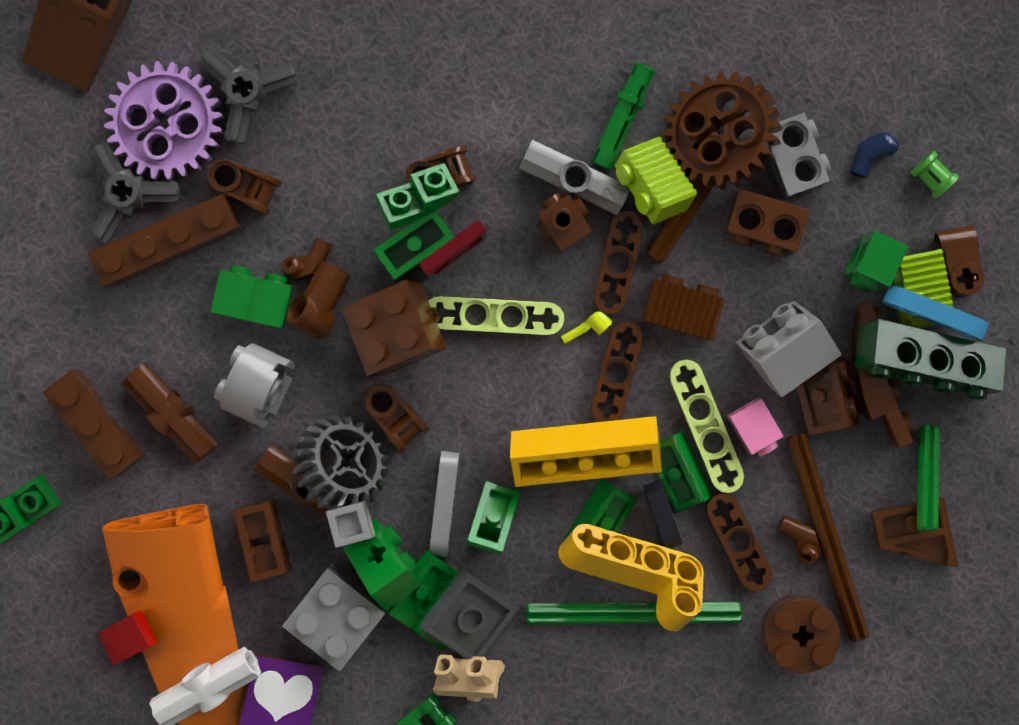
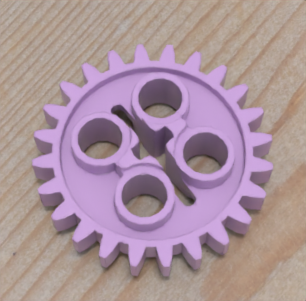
[104,61,224,181]

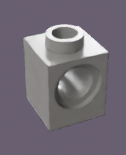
[326,501,376,548]

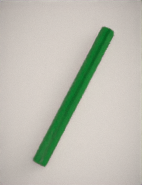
[526,602,742,625]

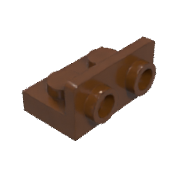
[797,353,862,436]

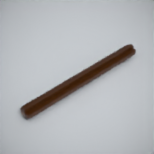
[786,433,869,642]

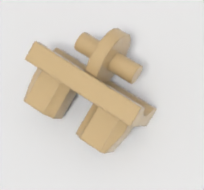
[433,655,505,702]

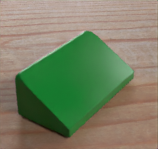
[656,430,713,513]
[564,478,638,540]

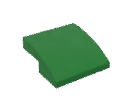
[382,550,459,651]

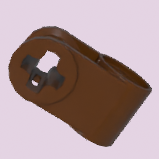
[405,145,477,188]
[208,159,282,215]
[934,225,984,297]
[365,384,430,453]

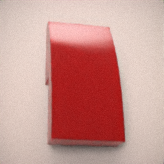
[97,610,158,666]

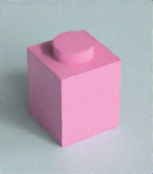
[726,398,784,457]

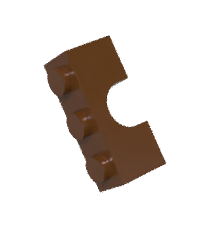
[42,370,147,480]

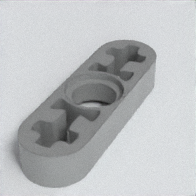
[429,451,460,557]

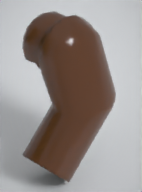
[282,237,333,280]
[777,515,821,565]

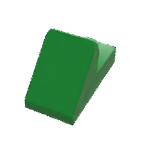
[466,481,520,555]

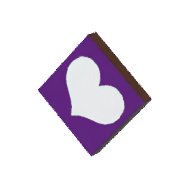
[235,653,324,725]

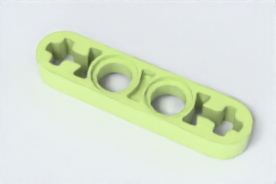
[428,296,564,335]
[669,360,744,493]

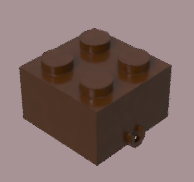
[342,280,446,376]

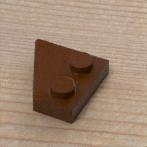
[870,497,958,567]

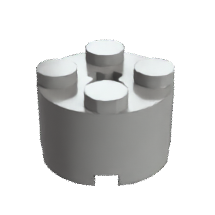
[214,343,295,428]

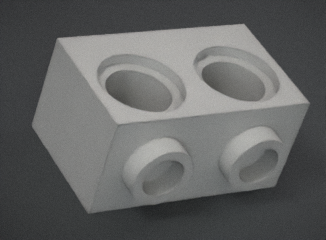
[769,112,832,199]

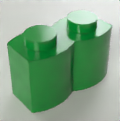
[210,265,294,329]

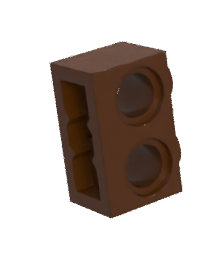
[724,189,810,258]
[233,499,292,582]

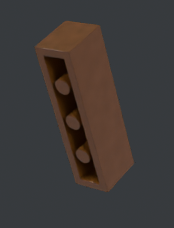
[88,194,243,288]

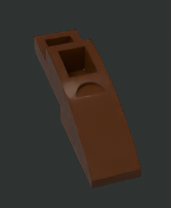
[851,301,914,448]

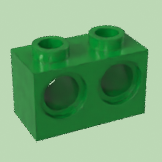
[843,231,909,293]

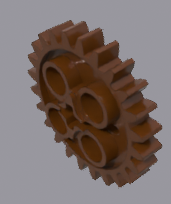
[662,71,782,190]

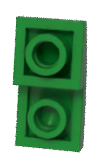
[376,163,459,231]
[0,474,62,545]

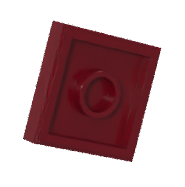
[419,219,487,278]

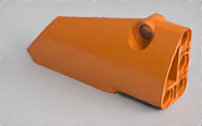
[102,504,244,725]

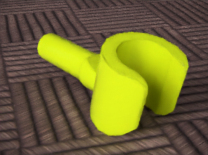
[561,311,612,344]

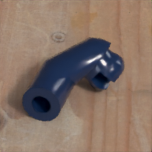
[850,132,899,178]

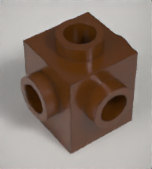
[536,192,592,251]

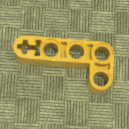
[558,524,704,632]

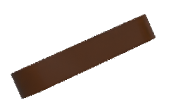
[594,211,643,315]
[591,322,643,422]
[705,493,772,591]

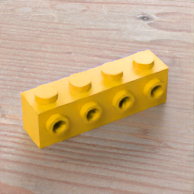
[510,416,662,487]

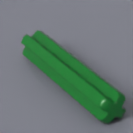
[917,425,940,532]

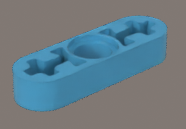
[882,285,990,341]

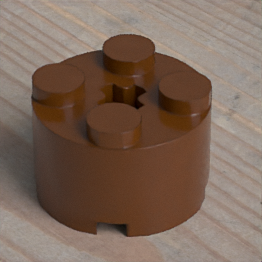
[761,594,840,673]

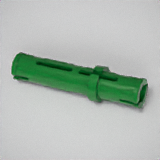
[590,62,656,171]

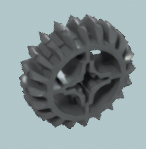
[291,415,390,510]

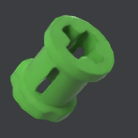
[910,150,960,199]

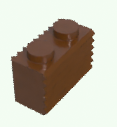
[641,274,725,341]

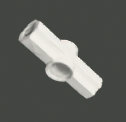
[149,647,261,725]

